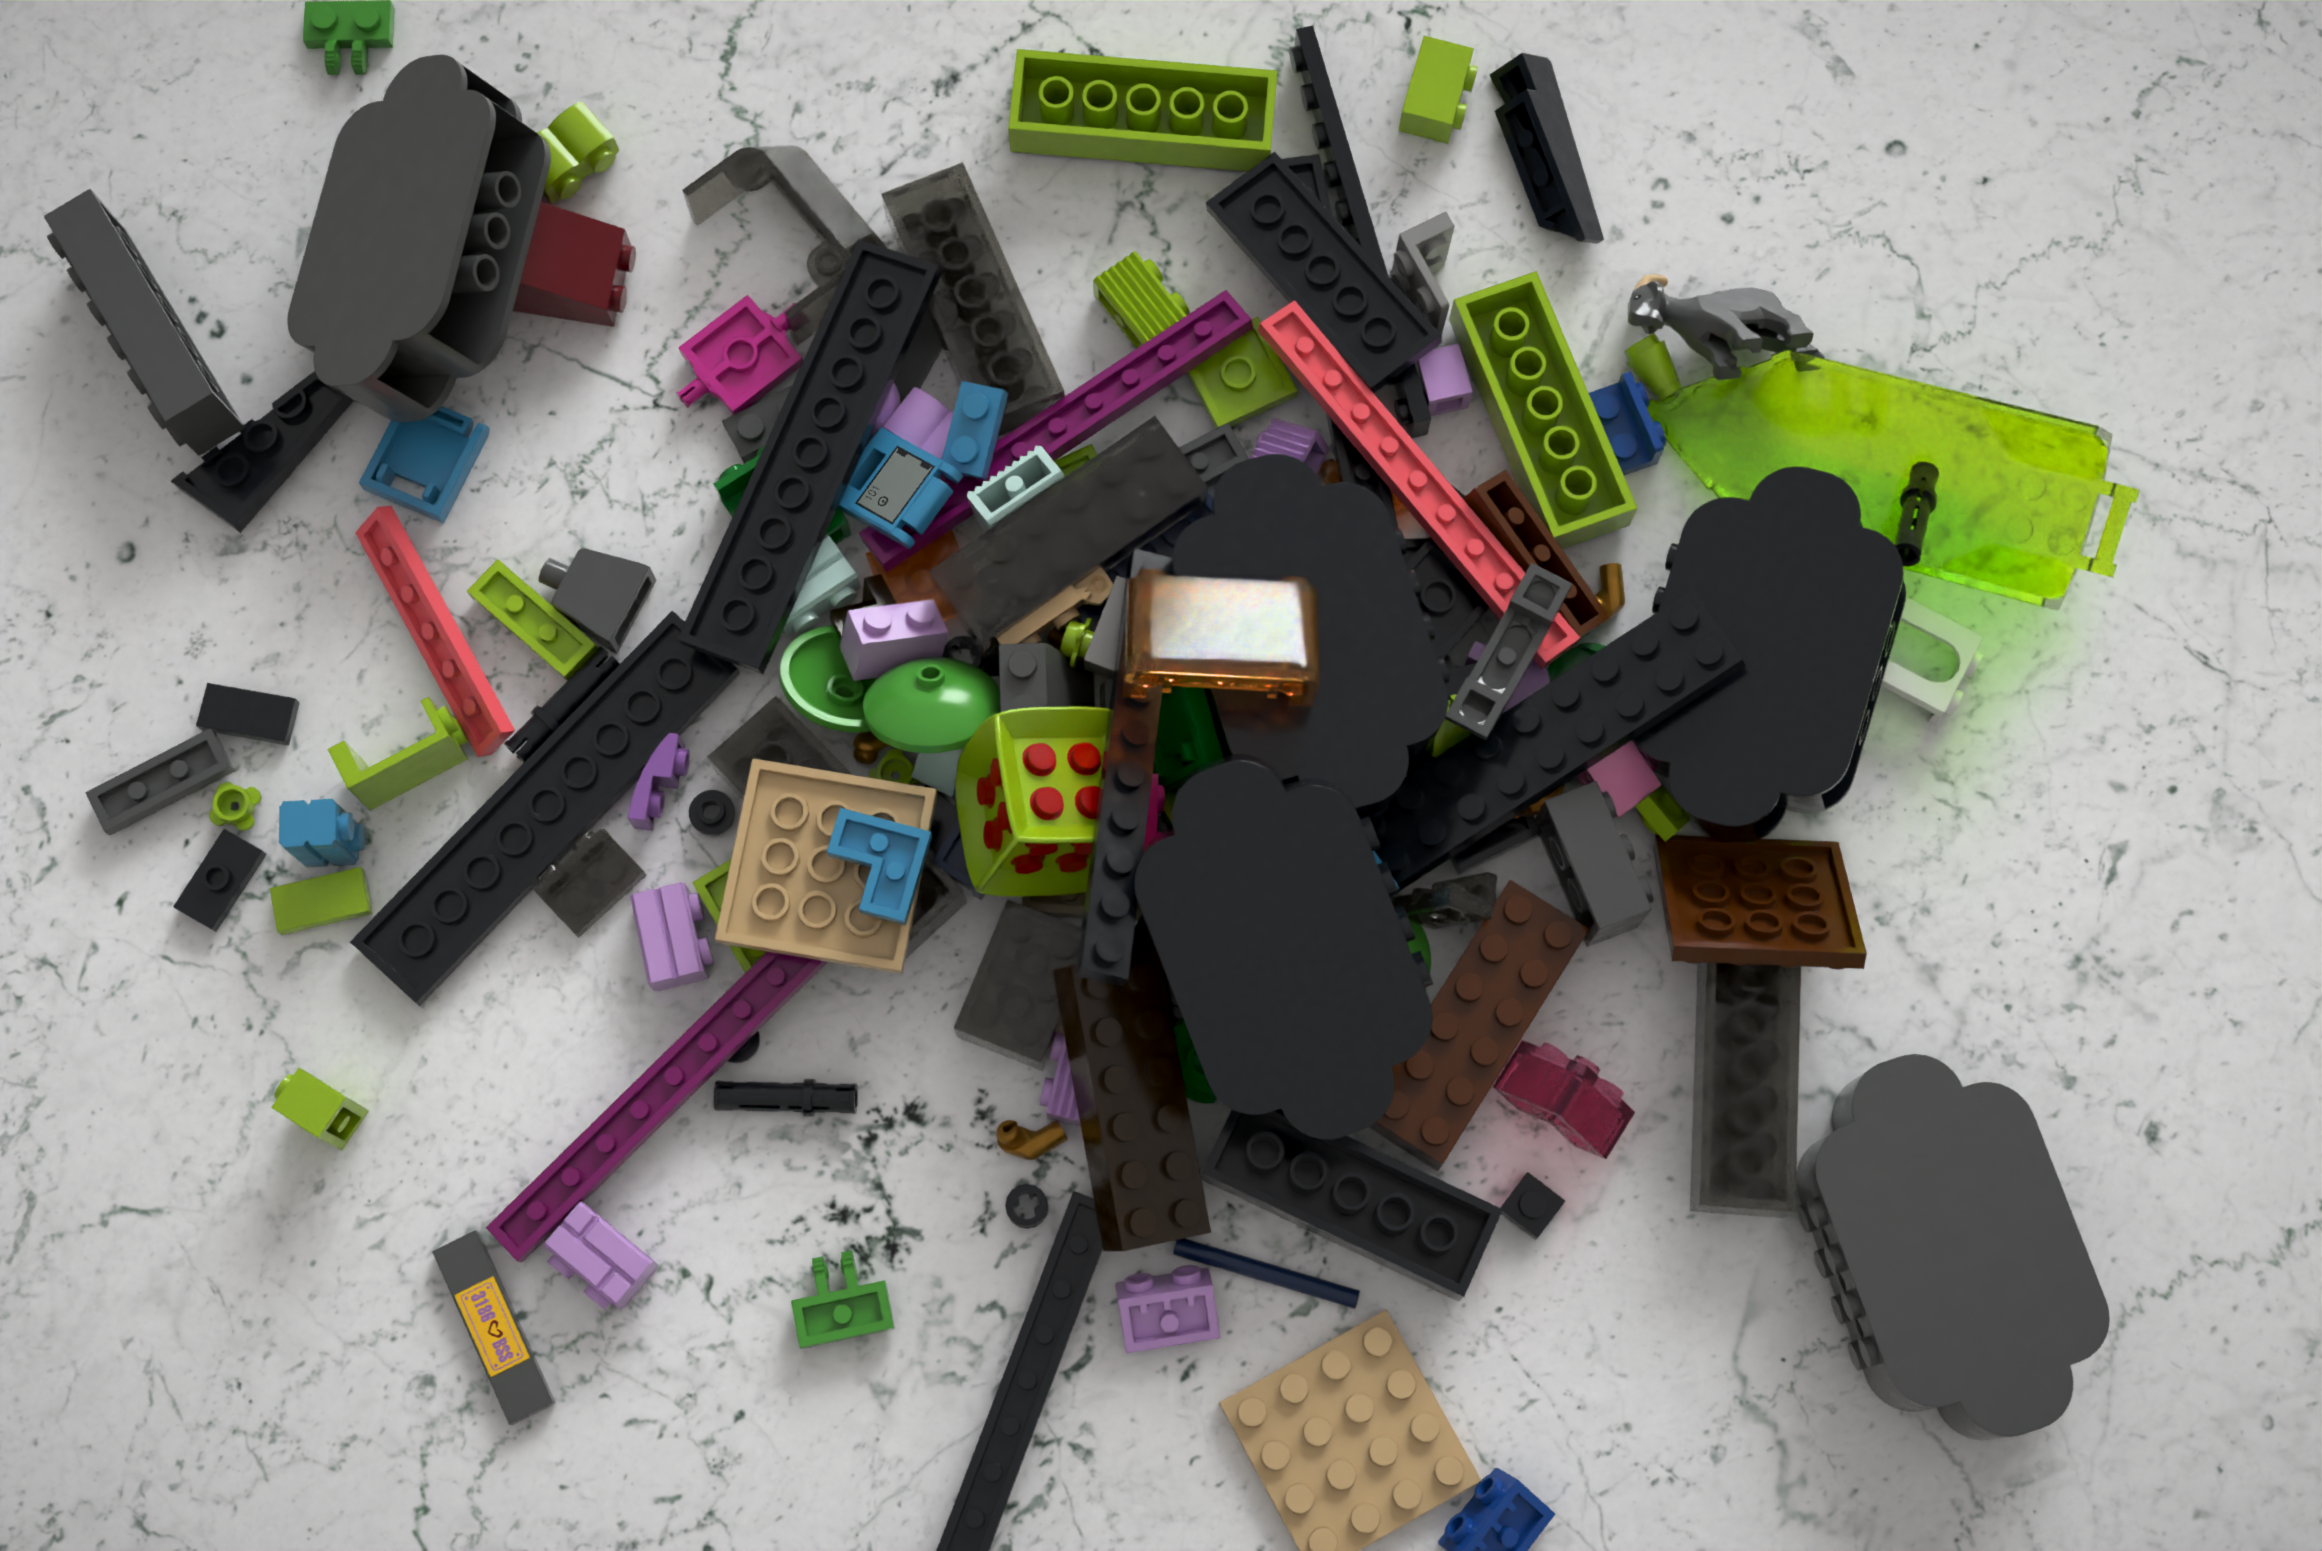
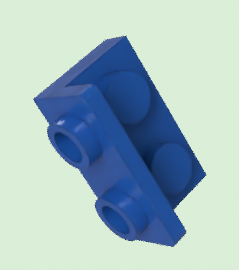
[1589,371,1666,476]
[1438,1468,1555,1551]

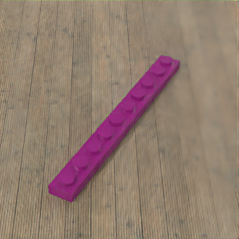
[859,290,1253,573]
[486,952,828,1262]

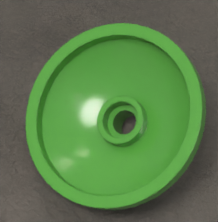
[779,625,879,733]
[863,657,1001,753]

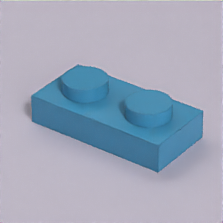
[942,381,1009,481]

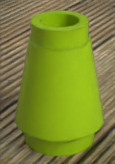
[1624,333,1683,402]

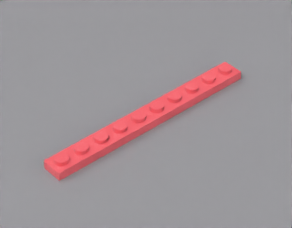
[1258,300,1580,669]

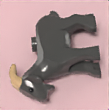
[1627,274,1825,380]

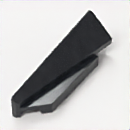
[1490,53,1604,244]

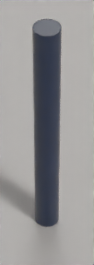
[1173,1238,1360,1309]

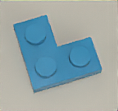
[827,808,932,925]

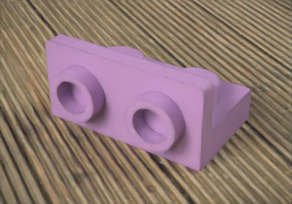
[1115,1265,1220,1353]

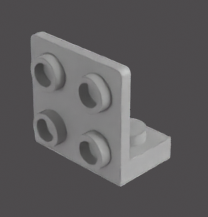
[1390,212,1455,336]

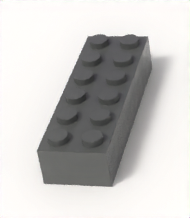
[44,189,245,456]

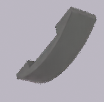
[1445,562,1572,740]

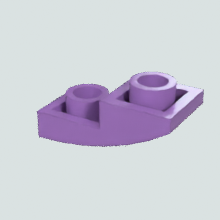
[627,733,690,831]

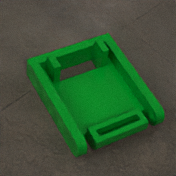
[1153,656,1223,791]

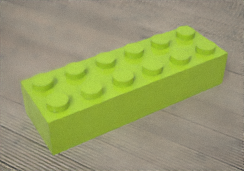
[1008,49,1278,171]
[1449,271,1638,549]

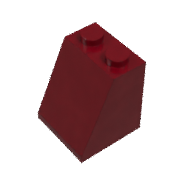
[513,202,636,327]

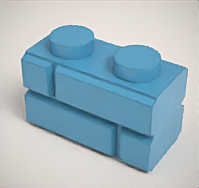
[279,799,366,868]

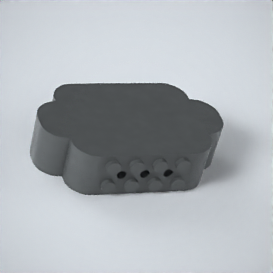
[287,54,551,422]
[1796,1054,2110,1440]

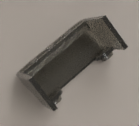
[682,145,887,346]

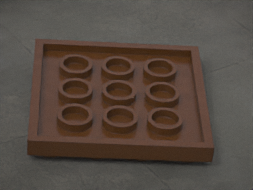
[1653,834,1867,970]

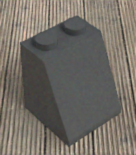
[999,643,1095,712]

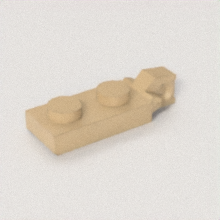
[997,567,1113,644]

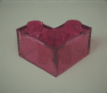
[1493,1040,1635,1159]

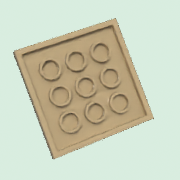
[715,758,938,974]
[1219,1310,1482,1551]

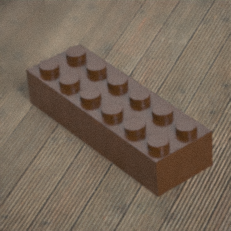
[1369,880,1589,1171]

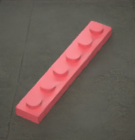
[355,506,515,757]

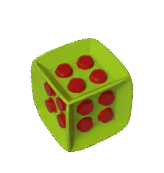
[955,706,1109,897]

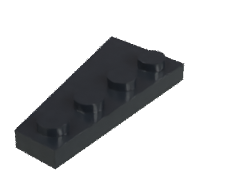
[171,371,354,533]

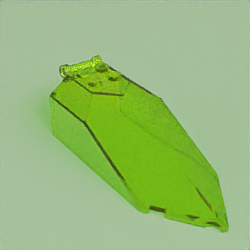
[1647,349,2140,610]

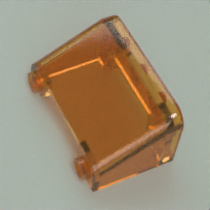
[1122,569,1320,707]

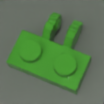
[303,0,395,75]
[791,1250,895,1349]

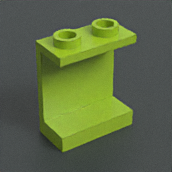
[327,697,468,811]

